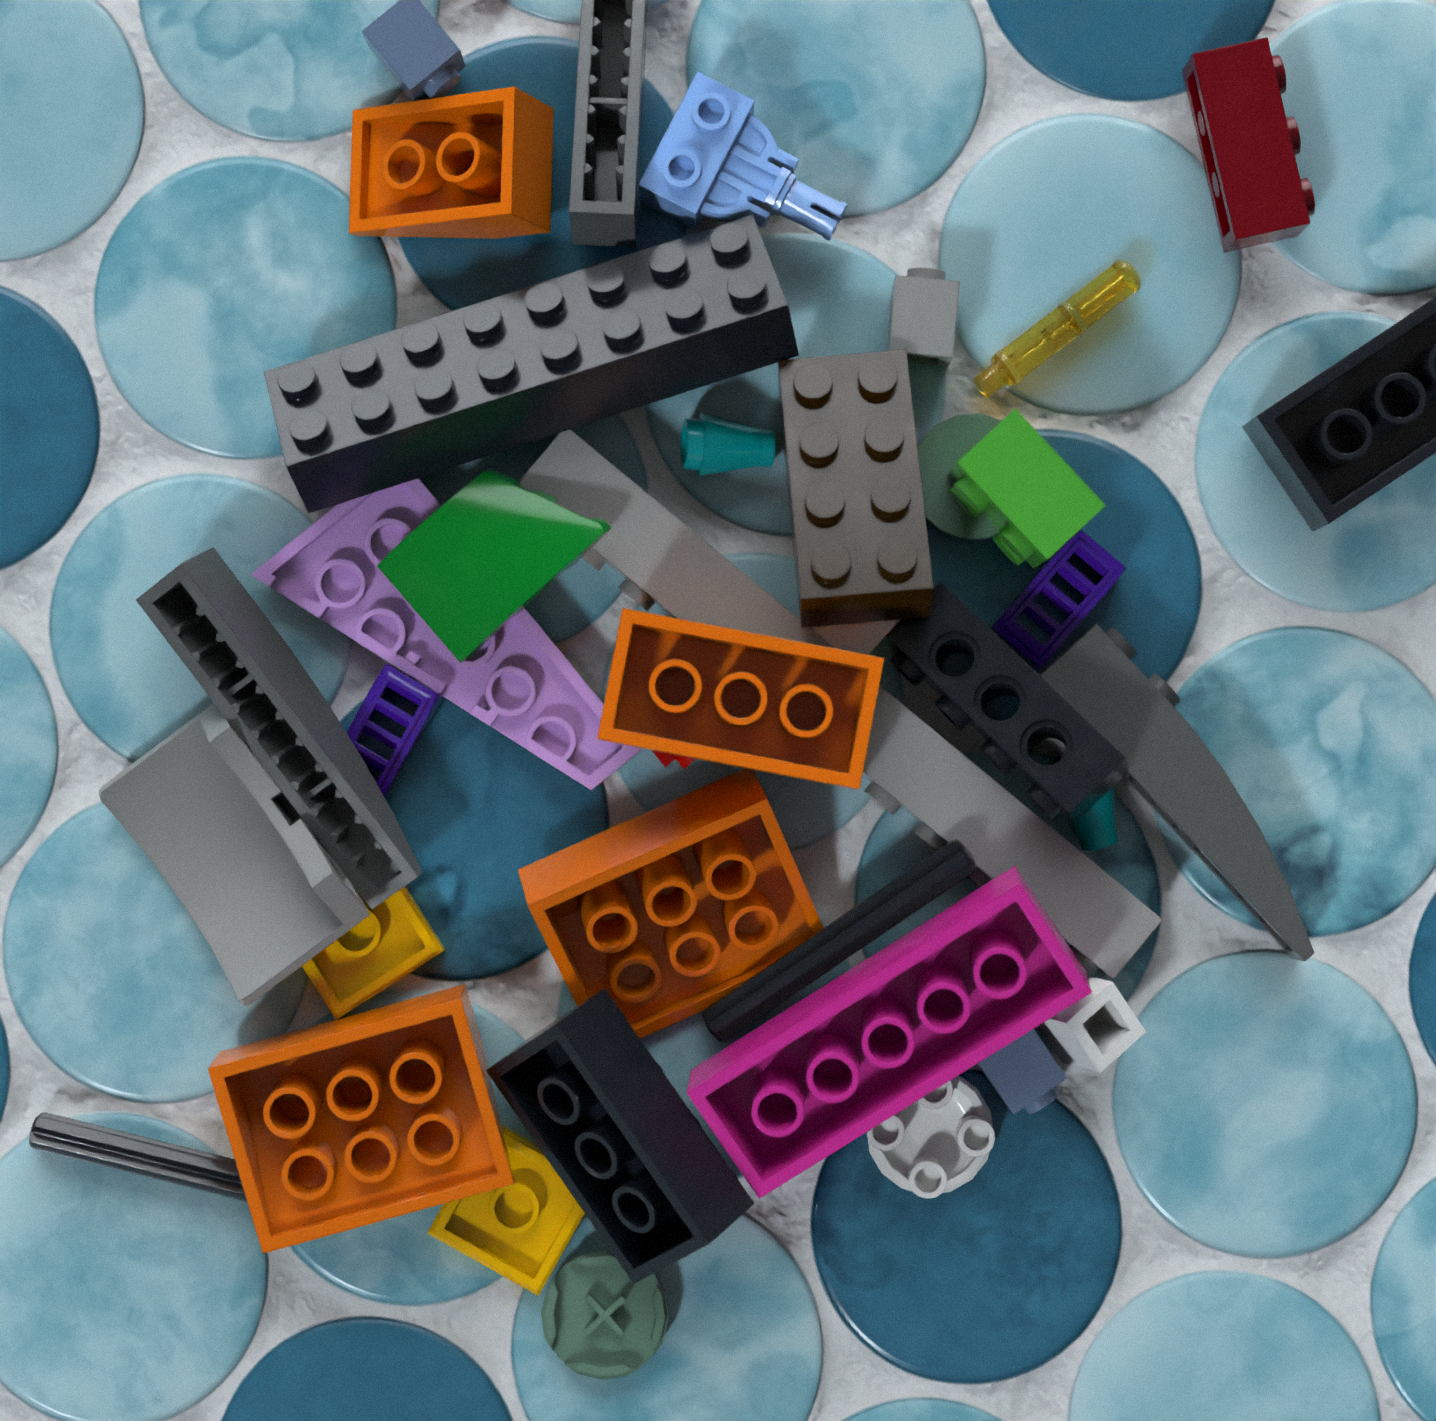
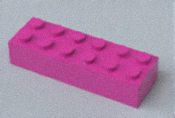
[687,865,1092,1199]

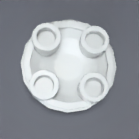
[867,1075,995,1199]

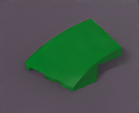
[377,468,612,663]

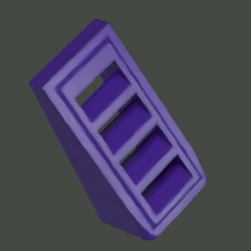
[991,529,1127,668]
[346,663,444,798]

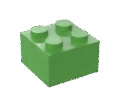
[947,408,1106,568]

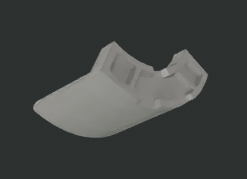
[99,703,370,1006]

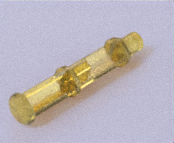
[972,259,1141,399]

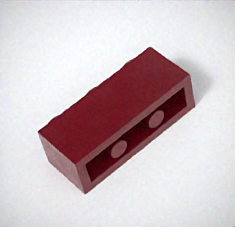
[1182,37,1315,253]

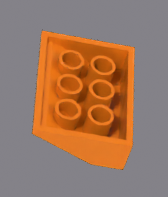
[518,768,824,1039]
[208,984,515,1254]

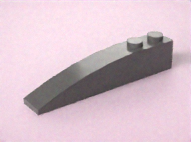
[569,0,648,248]
[136,547,423,909]
[1039,624,1314,962]

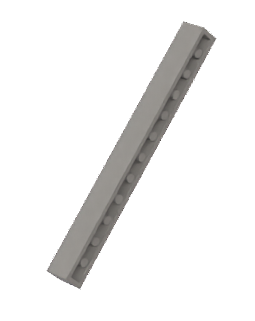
[518,430,1163,979]

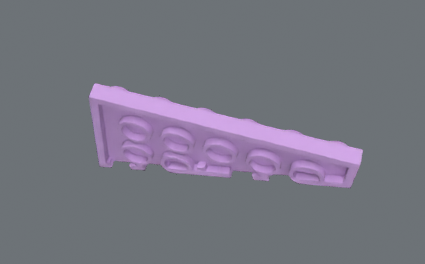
[250,478,641,790]

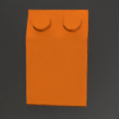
[349,86,554,239]

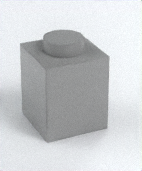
[886,268,960,368]

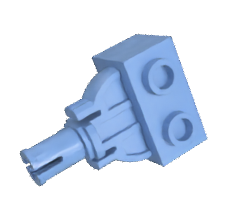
[638,71,848,241]

